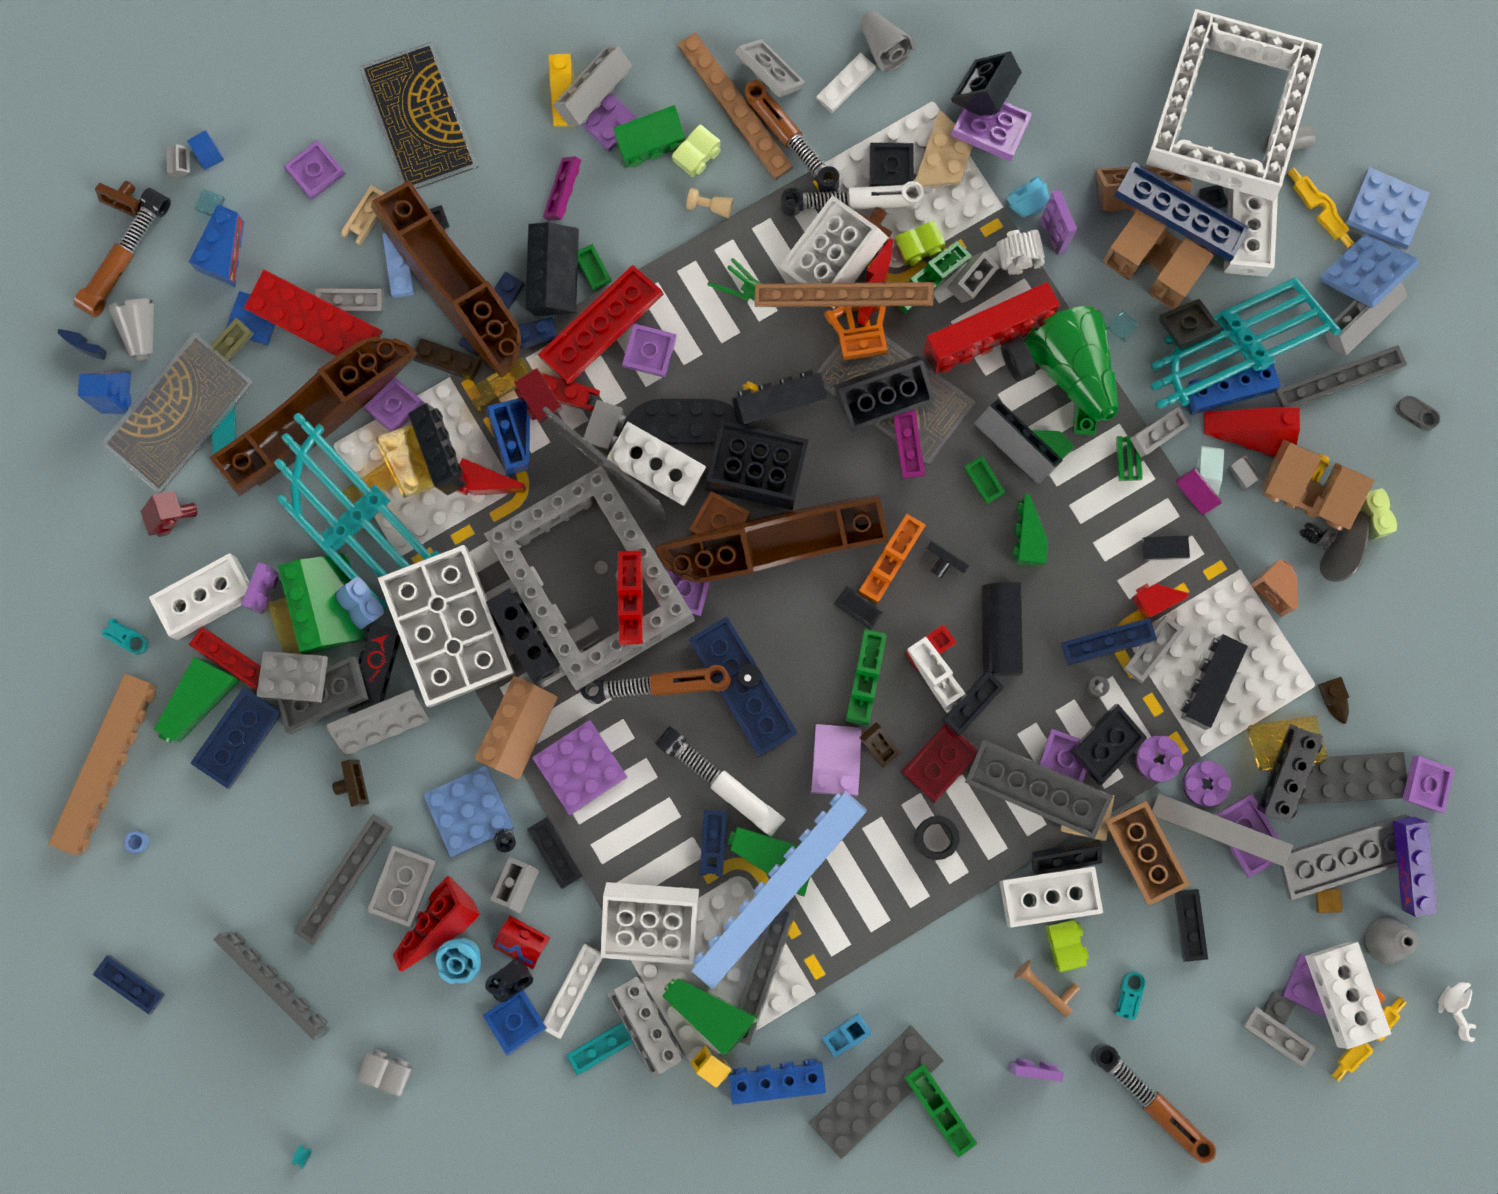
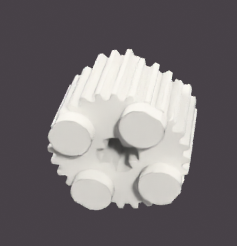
[997,230,1045,275]

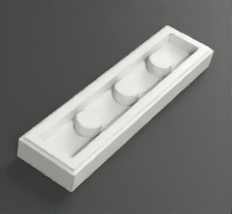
[543,944,603,1039]

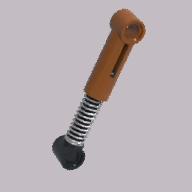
[745,80,839,194]
[74,188,171,317]
[580,665,731,704]
[1091,1044,1216,1163]

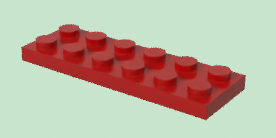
[538,265,664,385]
[244,269,383,357]

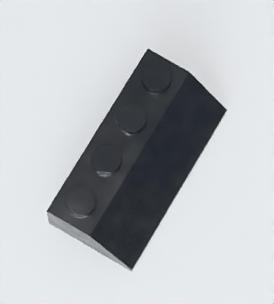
[525,222,579,316]
[834,356,936,431]

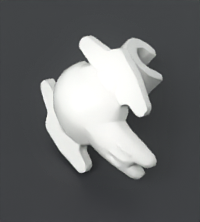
[1438,982,1476,1042]

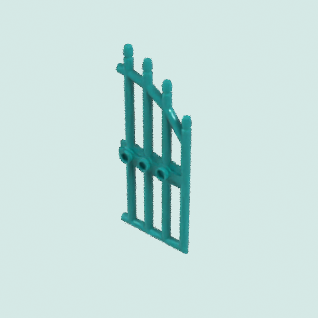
[1150,277,1342,409]
[274,413,440,611]

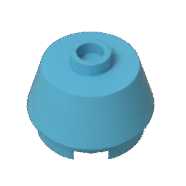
[1006,176,1049,218]
[436,938,481,984]

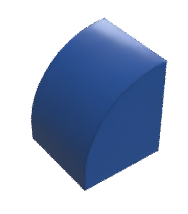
[187,130,224,170]

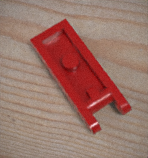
[542,373,600,412]

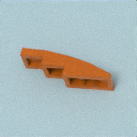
[858,514,926,605]

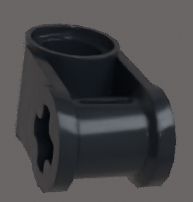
[485,959,533,1002]

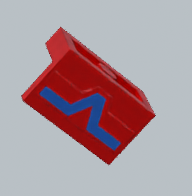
[493,916,550,969]

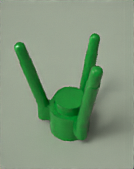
[707,258,761,302]

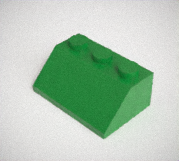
[613,105,685,168]

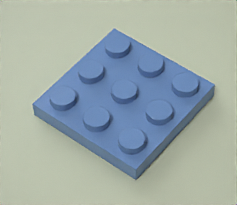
[1345,167,1430,250]
[1320,233,1419,308]
[423,766,515,857]

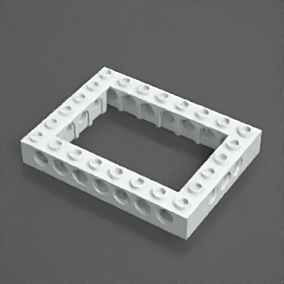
[1146,9,1322,201]

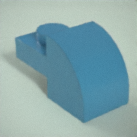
[822,1013,873,1058]

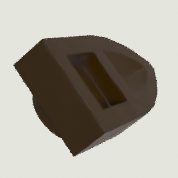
[1318,677,1350,724]

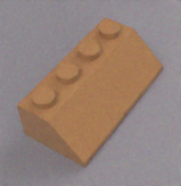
[1096,166,1192,212]
[474,676,558,780]
[1105,801,1190,906]

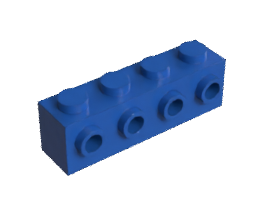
[1186,364,1281,415]
[729,1059,826,1105]

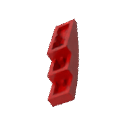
[858,238,893,326]
[617,551,643,645]

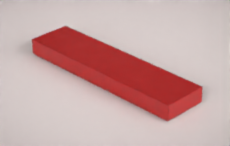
[189,627,261,691]

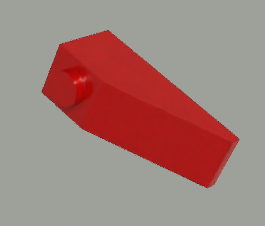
[457,458,526,496]

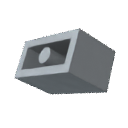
[947,252,999,303]
[584,400,626,454]
[490,857,539,913]

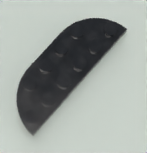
[619,399,749,444]

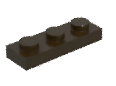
[413,339,482,381]

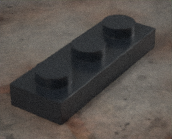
[941,671,1004,736]
[527,817,582,889]
[1032,840,1102,875]
[1174,889,1208,962]

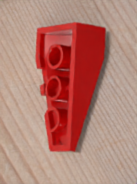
[1204,407,1300,457]
[393,876,480,972]

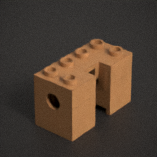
[1102,210,1214,310]
[1260,440,1375,531]

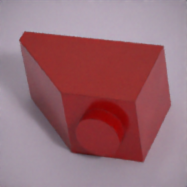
[1132,583,1189,619]

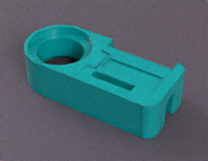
[101,618,149,655]
[1114,971,1146,1020]

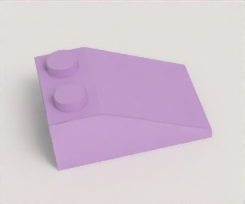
[811,724,861,797]

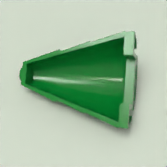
[1024,306,1118,422]

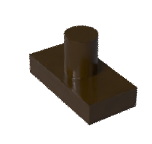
[859,722,900,768]
[332,760,369,807]

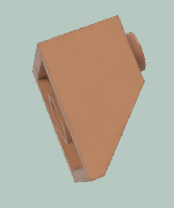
[1251,559,1298,617]

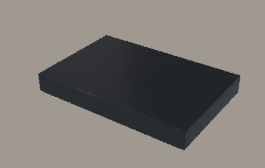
[1070,704,1147,785]

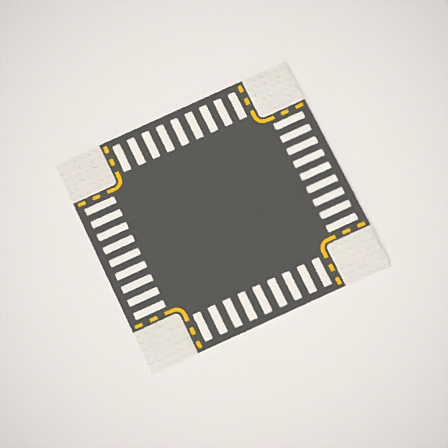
[334,102,1315,1062]

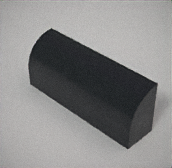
[982,582,1023,676]

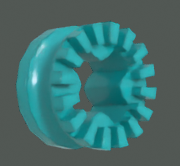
[291,1144,312,1169]

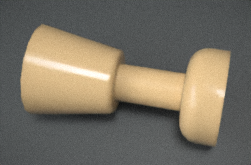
[686,188,734,219]

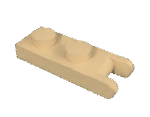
[341,185,385,246]

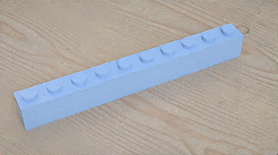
[692,791,867,990]

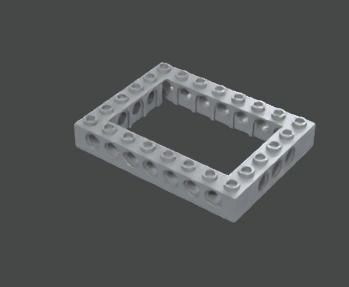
[484,465,695,691]

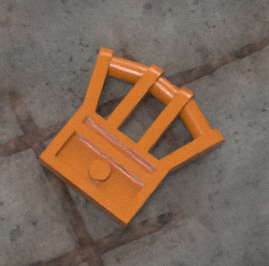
[824,306,888,361]

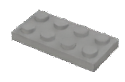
[327,689,430,755]

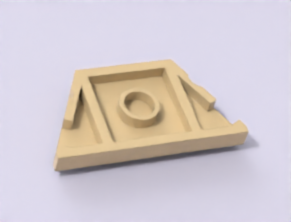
[915,111,973,188]

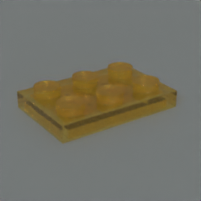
[376,425,435,498]
[1247,716,1329,771]

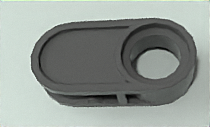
[1396,396,1440,431]

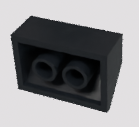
[951,51,1022,116]

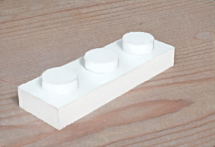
[816,53,876,113]

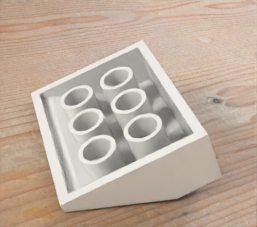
[779,195,888,309]
[601,882,699,965]

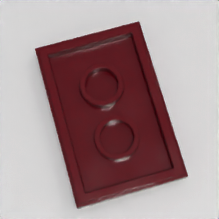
[900,724,979,803]

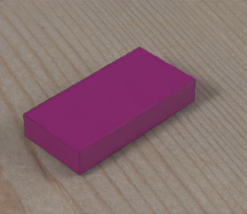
[1176,468,1222,515]

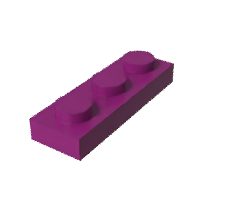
[543,156,582,221]
[893,410,925,479]

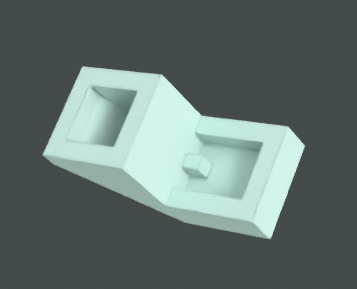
[1197,446,1224,495]

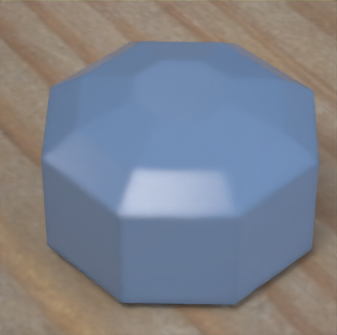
[124,831,149,854]

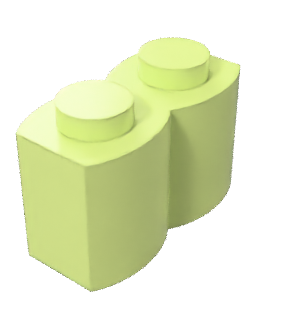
[672,124,721,177]
[1360,488,1397,540]

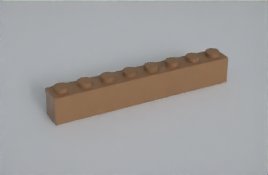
[48,673,157,856]

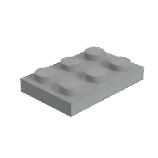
[735,39,806,97]
[256,652,328,703]
[367,845,437,927]

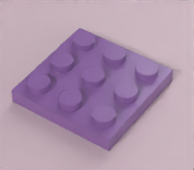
[951,102,1032,162]
[532,720,628,815]

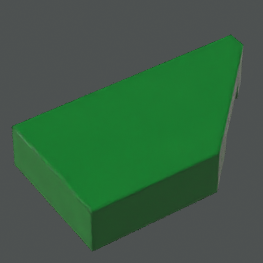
[1032,430,1075,459]

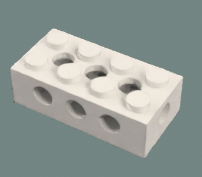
[1224,188,1278,277]
[607,421,707,506]
[149,553,250,640]
[999,866,1103,927]
[1305,942,1391,1049]

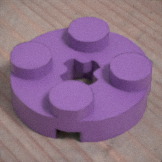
[1135,736,1183,782]
[1183,761,1232,807]

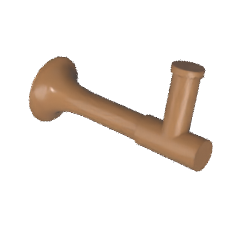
[1014,960,1081,1017]

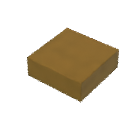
[1315,889,1342,913]

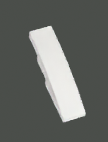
[907,637,965,713]

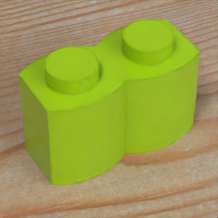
[894,221,945,266]
[1045,919,1089,972]

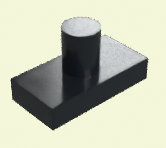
[926,540,970,578]

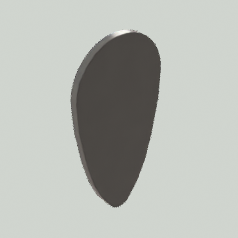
[1320,511,1369,582]

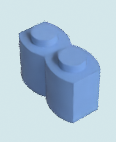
[335,577,384,630]

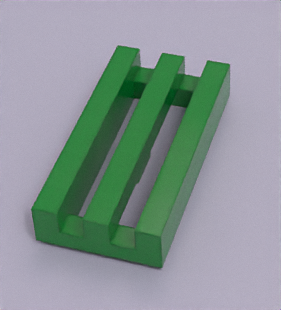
[1116,436,1143,481]

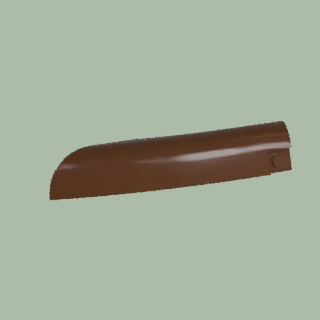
[371,180,521,378]
[209,336,417,497]
[655,494,889,582]

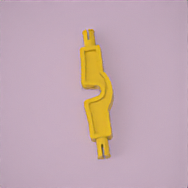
[1287,167,1355,249]
[1331,997,1407,1082]

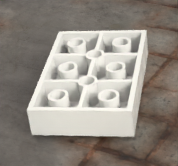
[378,545,516,708]

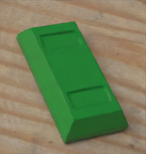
[578,244,612,291]
[963,455,1006,504]

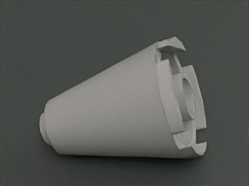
[861,11,915,71]
[108,299,155,361]
[1364,917,1419,964]

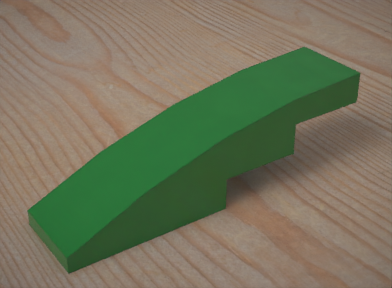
[898,241,972,314]
[846,629,887,726]
[904,1064,977,1158]

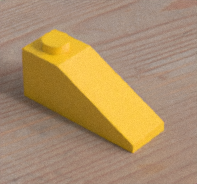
[549,53,574,127]

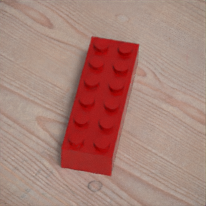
[923,282,1060,374]

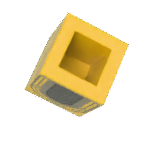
[690,1045,732,1088]

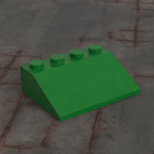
[277,553,367,655]

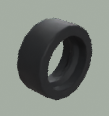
[1001,336,1036,381]
[915,816,960,860]

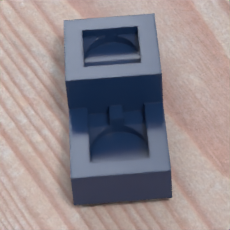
[57,329,107,360]

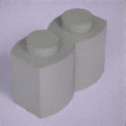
[356,1049,413,1096]

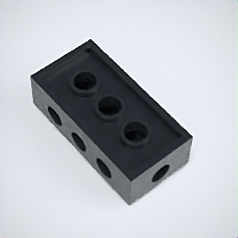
[486,588,560,686]

